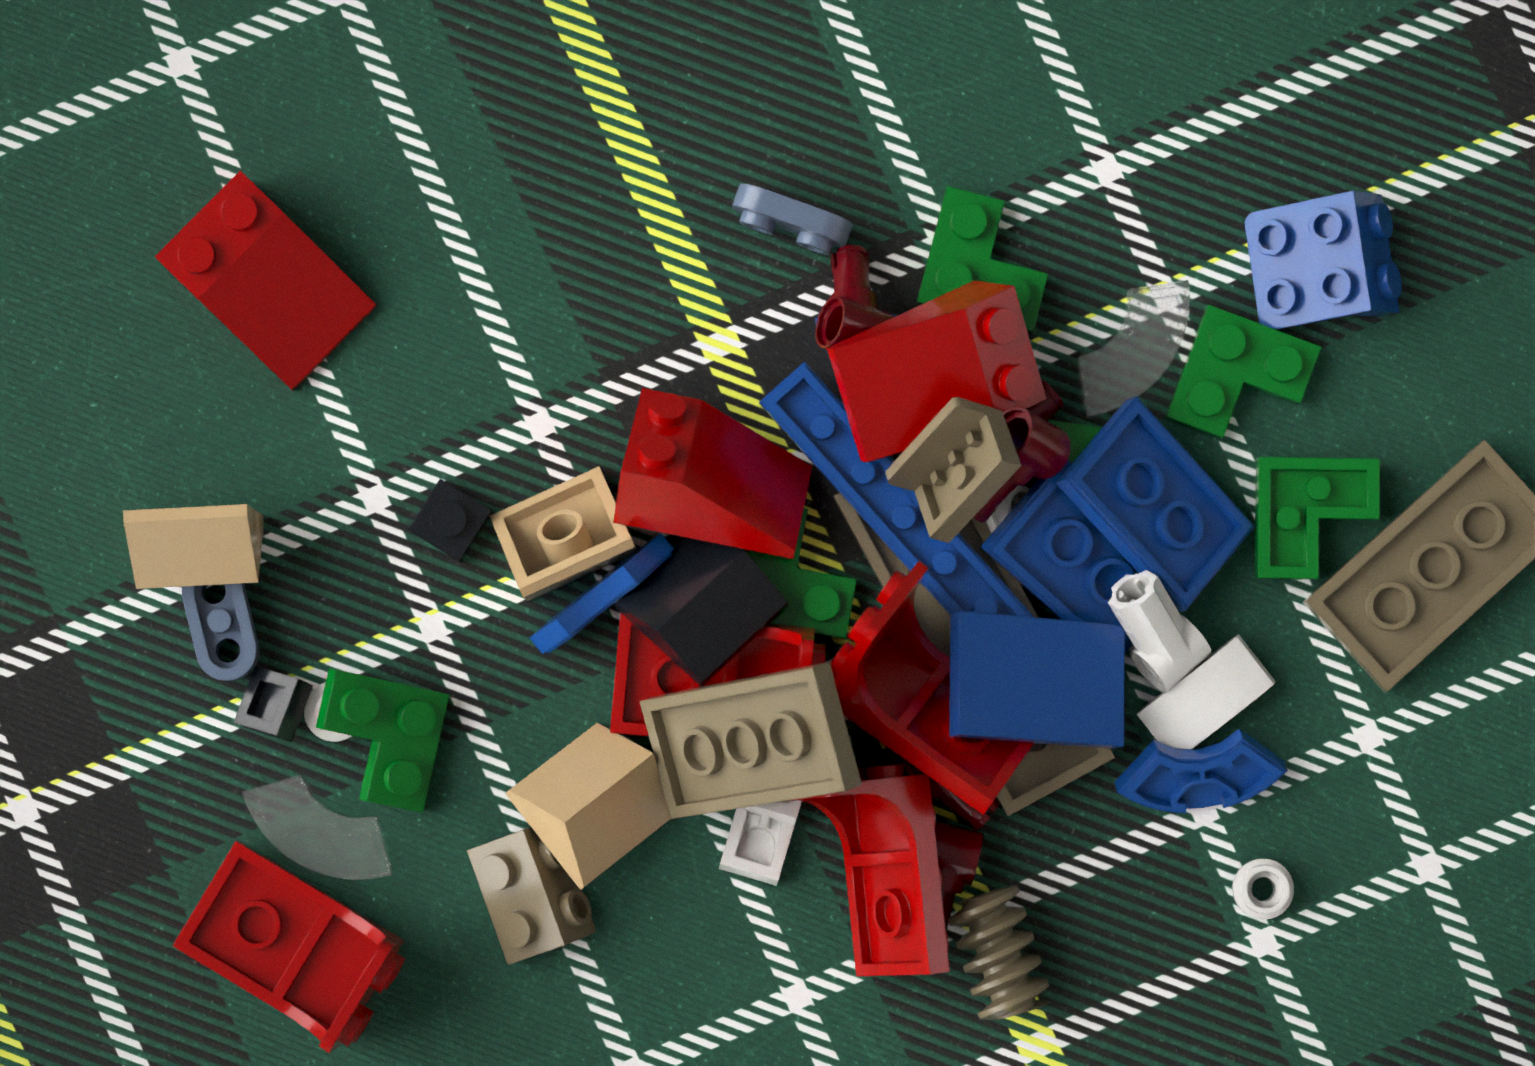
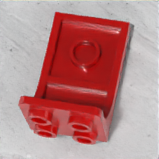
[830,561,1034,815]
[610,612,826,736]
[787,764,950,976]
[172,841,406,1053]

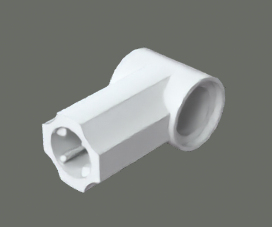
[1108,570,1212,693]

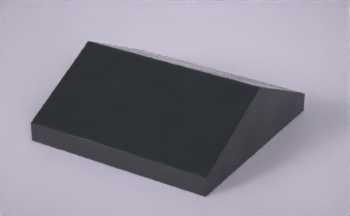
[615,538,788,687]

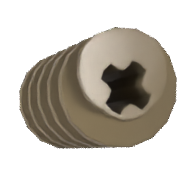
[948,884,1053,1020]

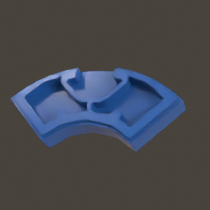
[530,533,674,654]
[1114,729,1288,813]

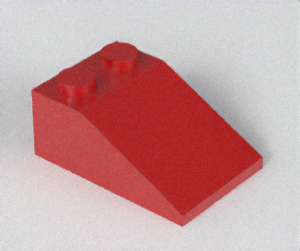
[155,171,377,391]
[827,280,1047,462]
[613,388,812,559]

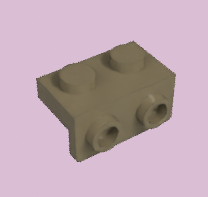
[885,397,1021,543]
[467,827,595,965]

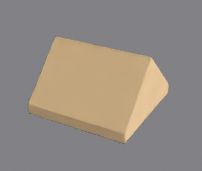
[490,466,637,601]
[123,504,264,589]
[505,723,671,890]

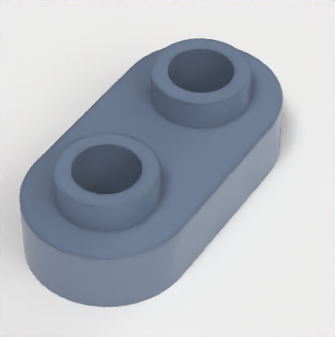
[732,184,853,255]
[182,583,260,681]

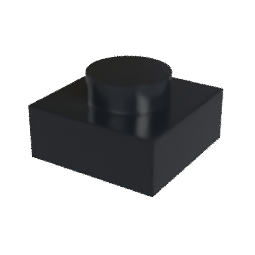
[408,479,492,563]
[234,666,313,742]

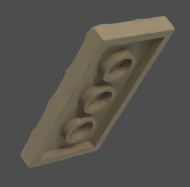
[1303,440,1535,692]
[640,662,862,819]

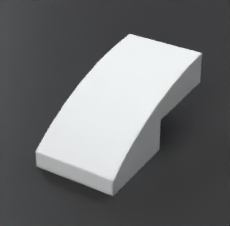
[1137,634,1276,749]
[719,800,802,886]

